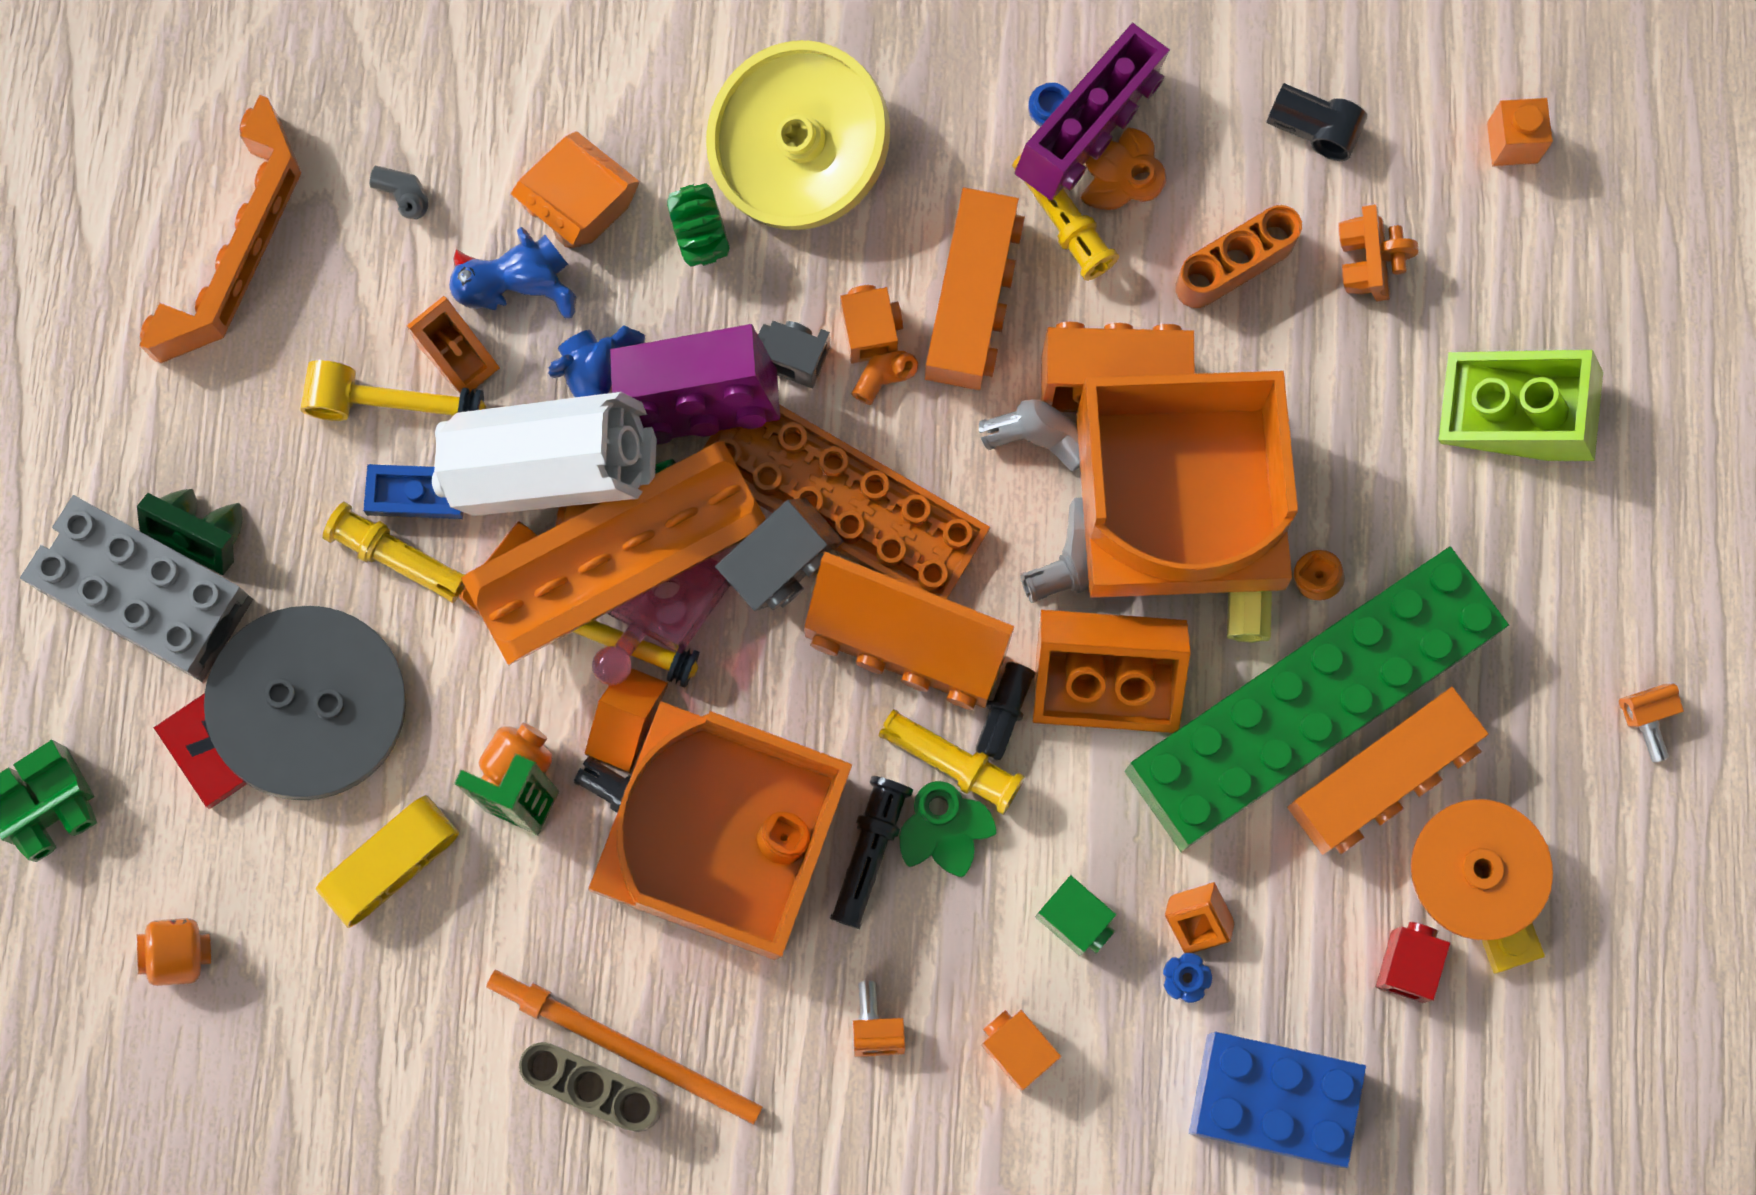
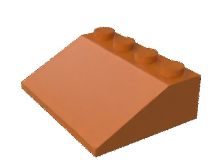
[804,552,1015,710]

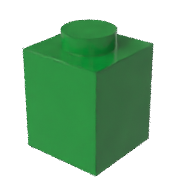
[1035,875,1117,956]

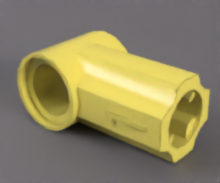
[1227,591,1272,643]

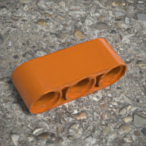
[1175,205,1302,308]

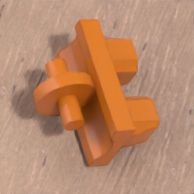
[1338,204,1419,302]

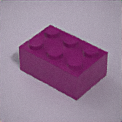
[610,324,780,445]

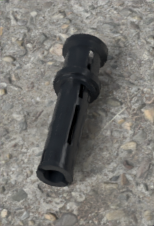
[830,775,913,929]

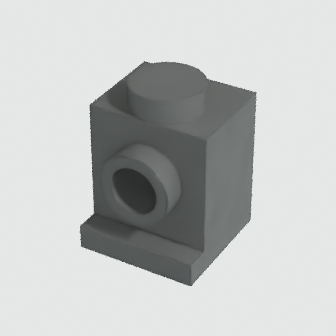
[758,321,830,389]

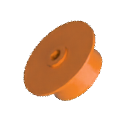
[1411,799,1553,940]

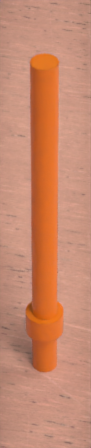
[486,969,763,1125]

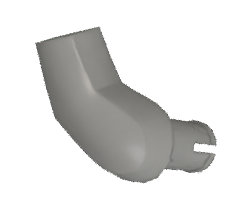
[979,399,1080,472]
[1021,497,1089,603]

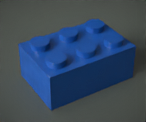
[1188,1032,1366,1168]

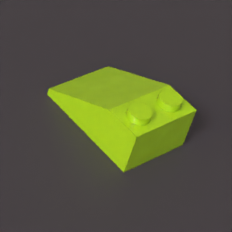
[1438,350,1603,461]

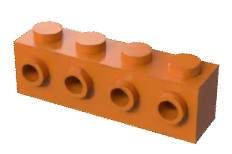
[925,187,1025,391]
[1287,687,1489,855]

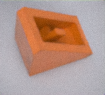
[407,296,500,394]
[584,665,669,773]

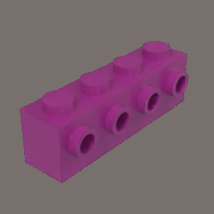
[1014,22,1170,201]

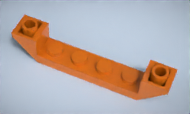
[139,95,301,363]

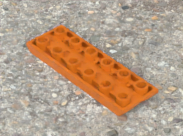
[703,404,990,599]
[461,440,766,666]

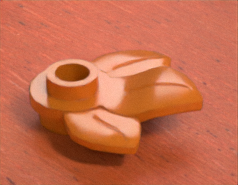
[1081,127,1166,210]

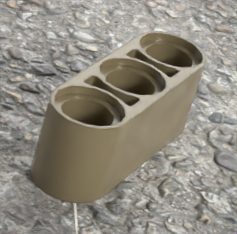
[519,1042,662,1132]

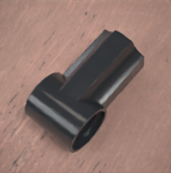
[1266,83,1367,161]

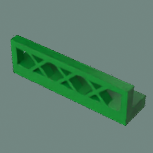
[454,754,560,836]

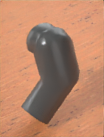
[369,165,428,219]

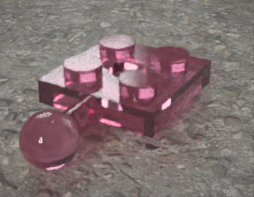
[592,558,731,686]

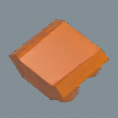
[511,131,640,248]

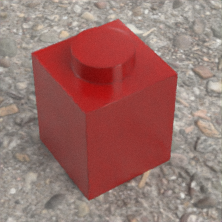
[1375,922,1450,1003]

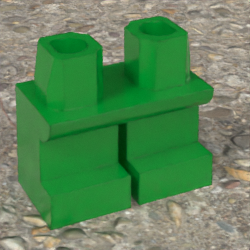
[0,740,97,862]

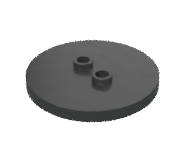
[204,606,406,800]

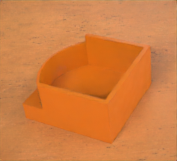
[1076,371,1298,598]
[588,701,852,960]

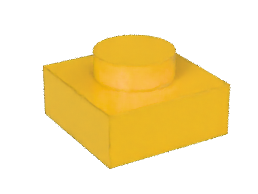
[1481,923,1545,974]

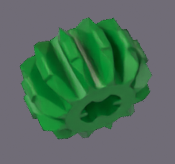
[667,183,730,267]

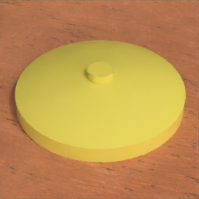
[706,40,890,230]

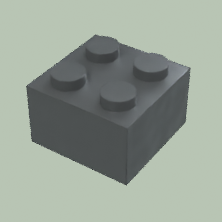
[715,498,844,611]

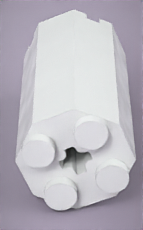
[432,392,657,516]

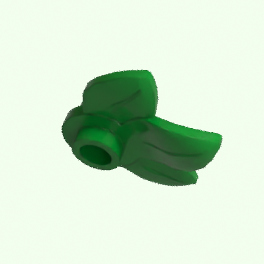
[899,781,996,877]

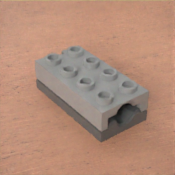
[20,495,253,682]

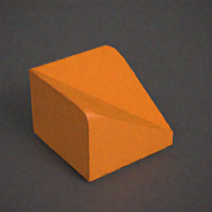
[1165,882,1234,953]

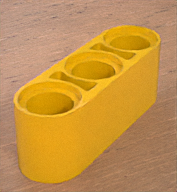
[315,795,459,928]

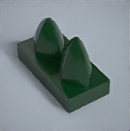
[137,489,243,575]

